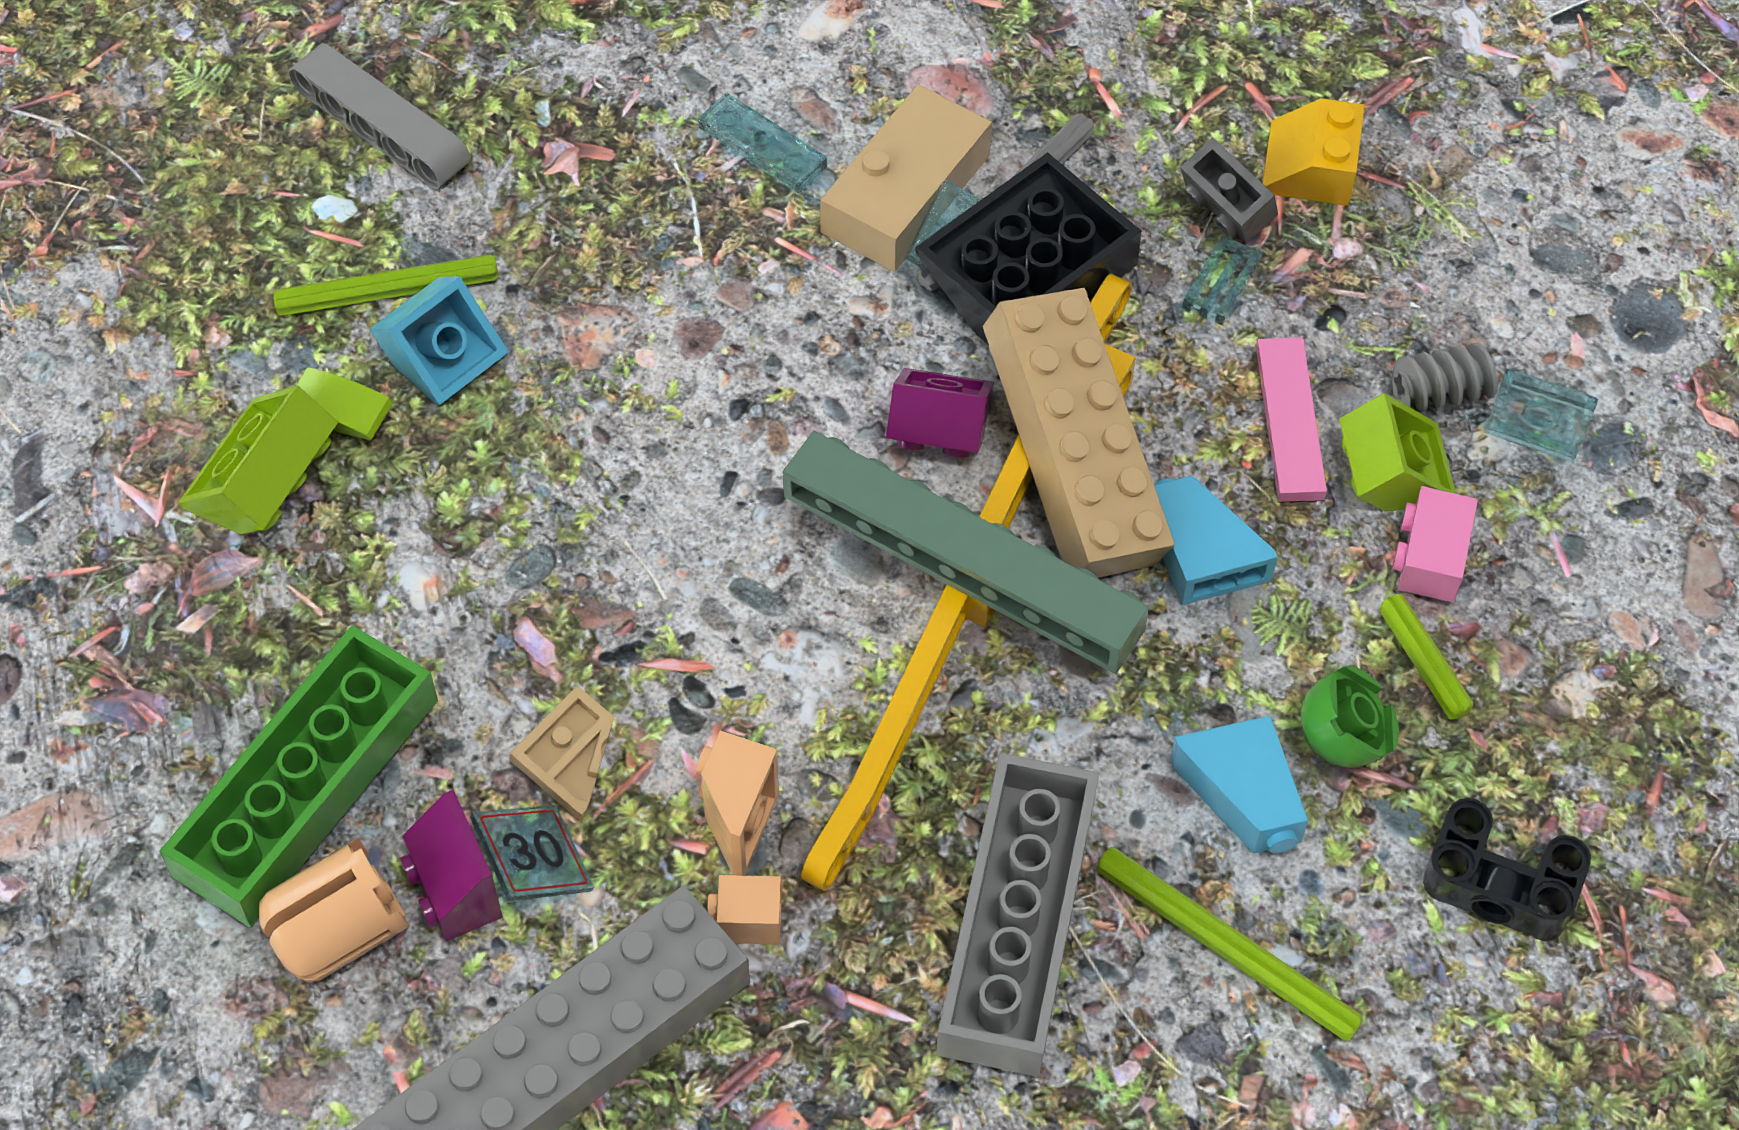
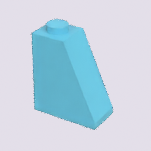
[1154,475,1278,605]
[1170,716,1308,853]

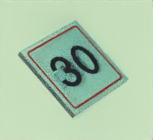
[469,805,595,901]

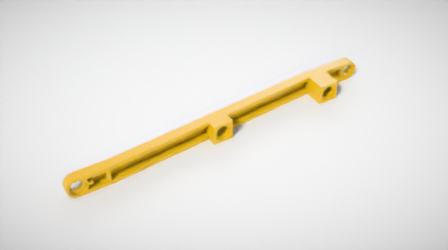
[801,273,1136,891]

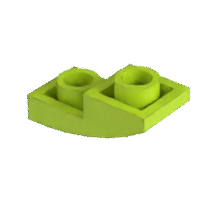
[296,367,394,440]

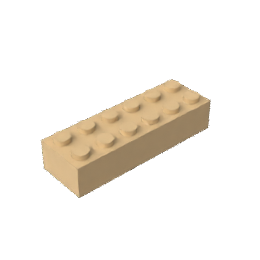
[983,288,1175,578]

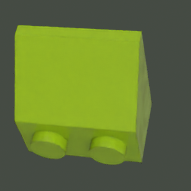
[1339,393,1456,512]

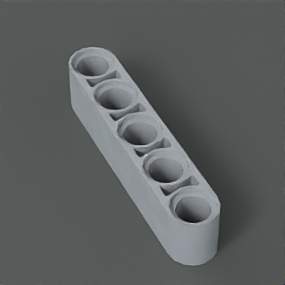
[288,43,471,189]

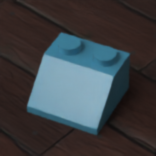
[369,276,509,405]

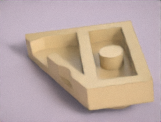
[509,685,614,822]

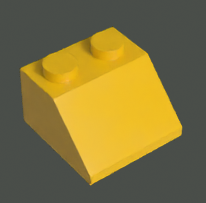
[1262,98,1365,206]

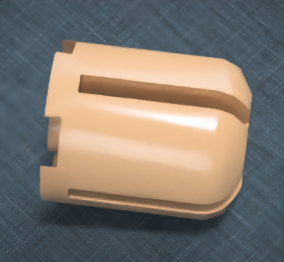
[259,838,410,982]

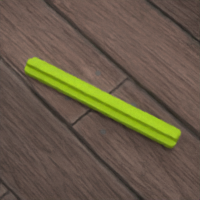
[273,254,498,316]

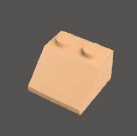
[696,731,779,876]

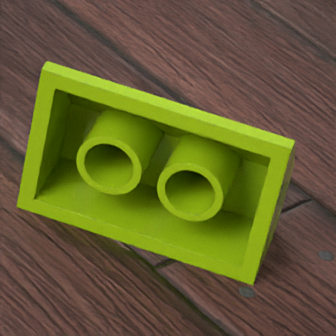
[177,385,338,534]

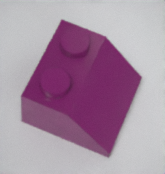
[886,368,994,458]
[399,789,503,942]

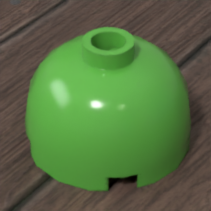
[1301,665,1399,768]

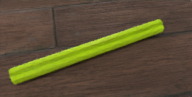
[1097,847,1363,1041]

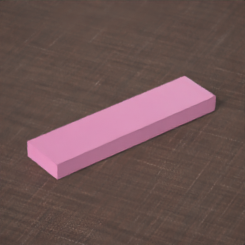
[1256,337,1327,502]

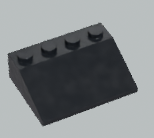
[915,152,1142,345]

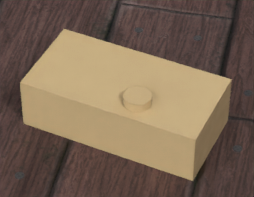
[820,84,992,272]

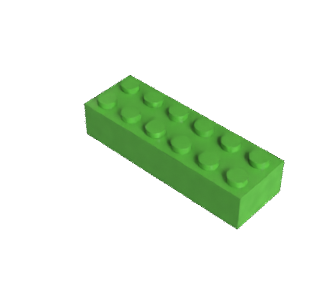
[159,625,438,928]

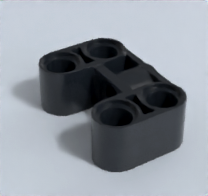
[1423,798,1591,941]

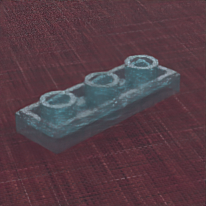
[698,92,827,193]

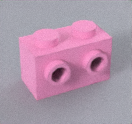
[1392,486,1478,603]

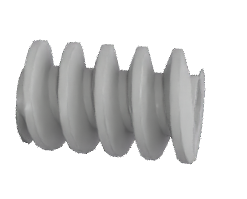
[1392,342,1498,412]

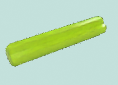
[1380,594,1473,720]

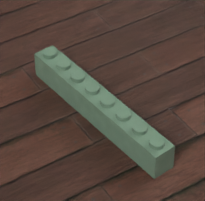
[782,430,1149,674]

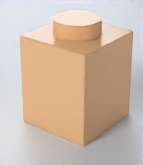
[708,875,782,945]

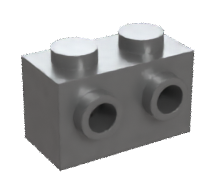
[1180,137,1278,244]

